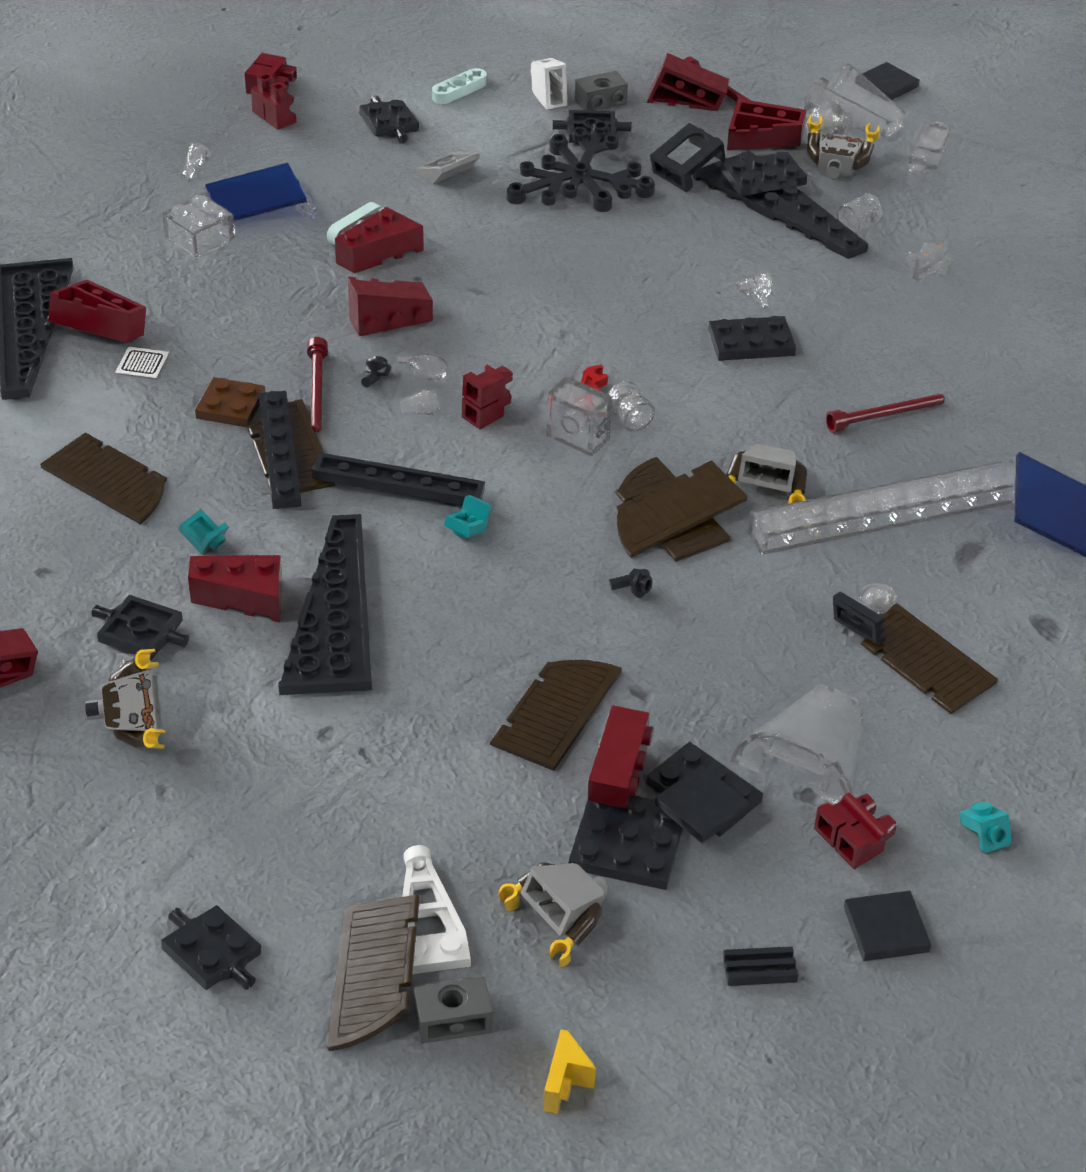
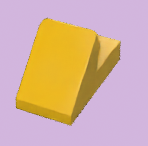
[543,1029,596,1114]

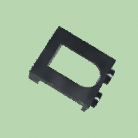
[650,123,726,193]

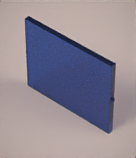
[205,163,307,224]
[1014,452,1086,557]

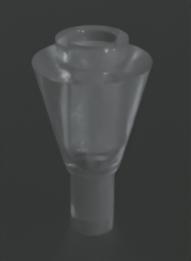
[181,143,211,182]

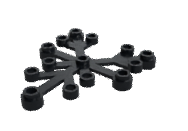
[507,121,655,212]

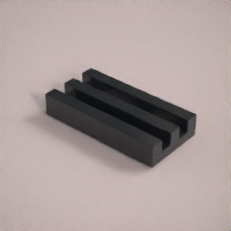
[833,591,886,645]
[723,946,798,986]

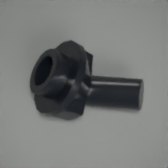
[361,356,392,388]
[609,568,653,598]

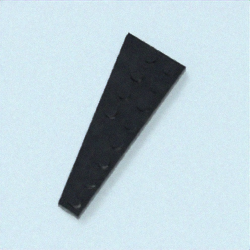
[693,151,868,259]
[0,258,74,400]
[278,514,372,695]

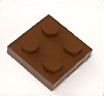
[195,377,265,427]

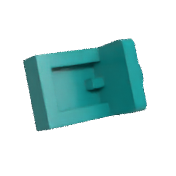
[444,495,492,538]
[178,509,229,554]
[959,802,1012,853]

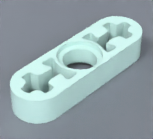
[432,68,487,104]
[326,202,384,246]

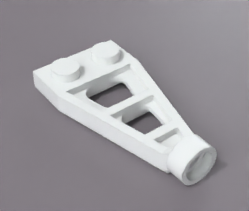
[402,845,471,974]

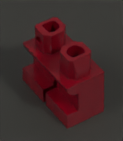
[244,53,297,94]
[251,73,297,130]
[461,364,513,430]
[814,792,897,870]

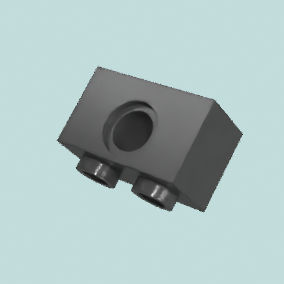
[574,71,628,111]
[414,977,493,1044]

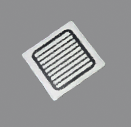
[116,347,169,378]

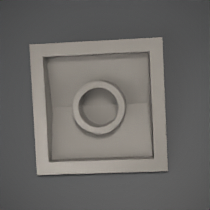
[415,152,480,184]

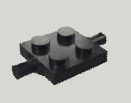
[359,95,419,143]
[553,110,632,144]
[92,595,189,660]
[161,905,261,990]

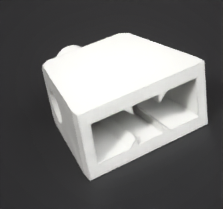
[531,58,567,110]

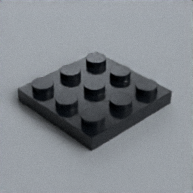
[568,796,683,890]

